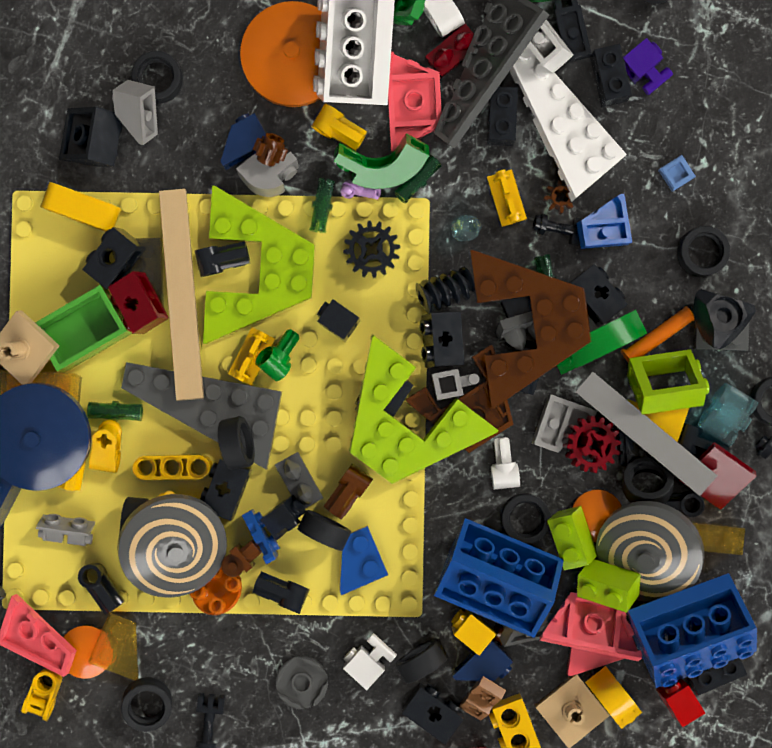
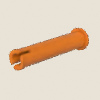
[621,306,695,363]

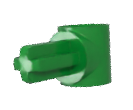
[255,329,299,381]

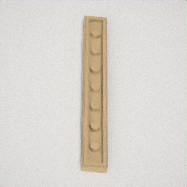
[159,189,204,401]

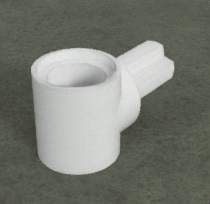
[491,437,520,490]

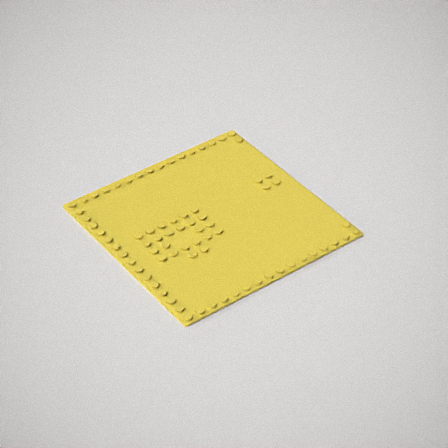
[2,191,430,617]

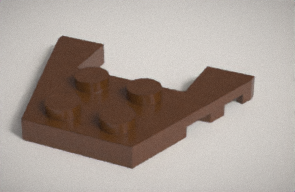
[405,344,514,453]

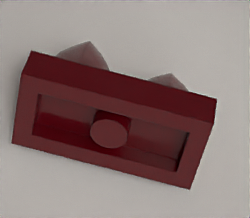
[425,23,474,79]

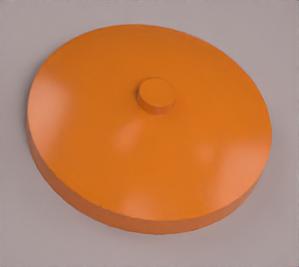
[240,1,322,107]

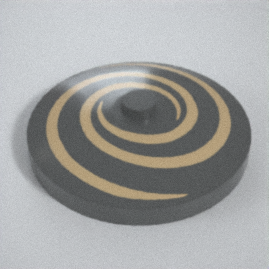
[117,494,227,598]
[596,501,704,602]

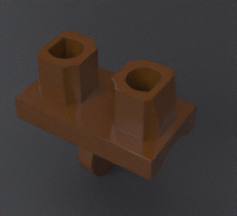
[221,539,262,577]

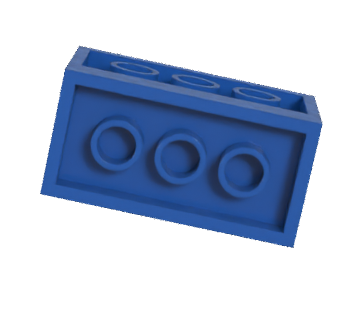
[434,518,564,638]
[628,573,757,688]

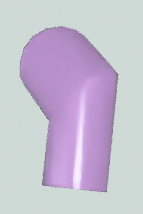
[340,180,381,199]

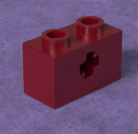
[108,271,169,334]

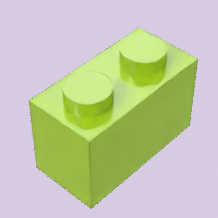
[547,506,597,570]
[577,559,641,613]

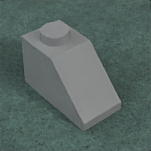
[112,80,158,145]

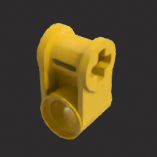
[89,420,122,473]
[21,668,62,721]

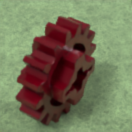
[563,415,621,473]

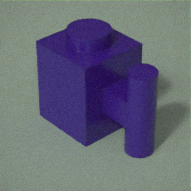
[623,38,673,95]

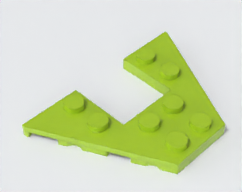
[203,186,315,344]
[349,334,498,484]

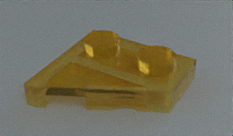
[88,612,138,681]

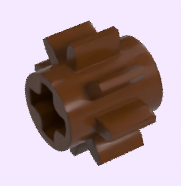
[253,133,288,166]
[543,180,574,215]

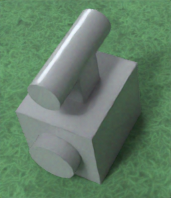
[431,369,479,401]

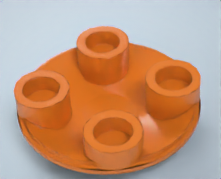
[572,490,621,542]
[190,566,242,615]
[63,626,112,679]

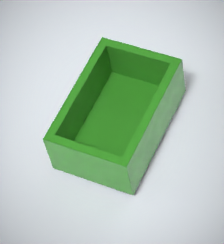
[35,285,132,373]

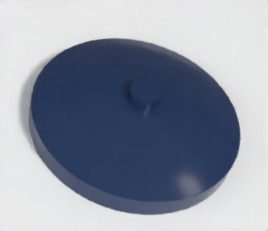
[0,383,91,491]

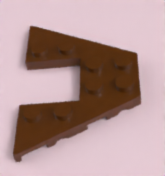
[470,250,592,408]

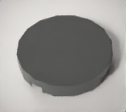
[276,655,328,709]

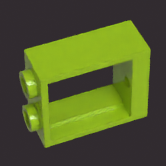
[627,349,709,415]

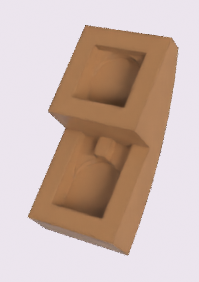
[459,676,506,721]

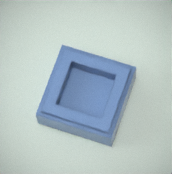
[658,155,696,192]

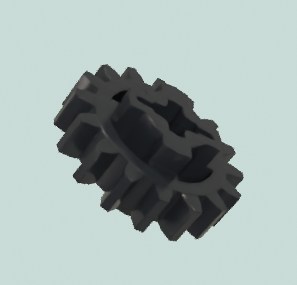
[343,220,400,278]

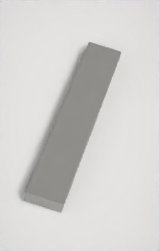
[576,372,717,496]

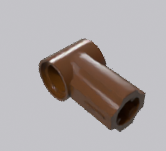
[323,464,373,520]

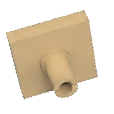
[0,310,60,384]
[535,674,610,748]

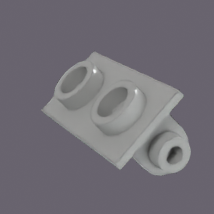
[36,514,95,546]

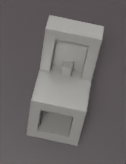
[236,151,299,197]

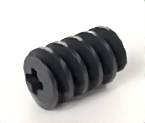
[416,266,475,313]

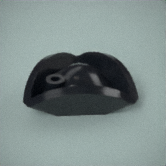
[694,289,756,349]

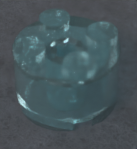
[697,383,759,447]

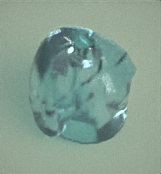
[451,214,482,241]

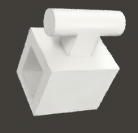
[343,633,397,690]

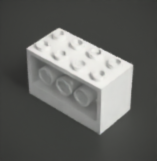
[313,0,395,105]

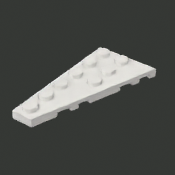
[510,46,627,202]

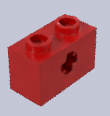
[656,679,706,727]

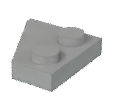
[531,394,597,453]

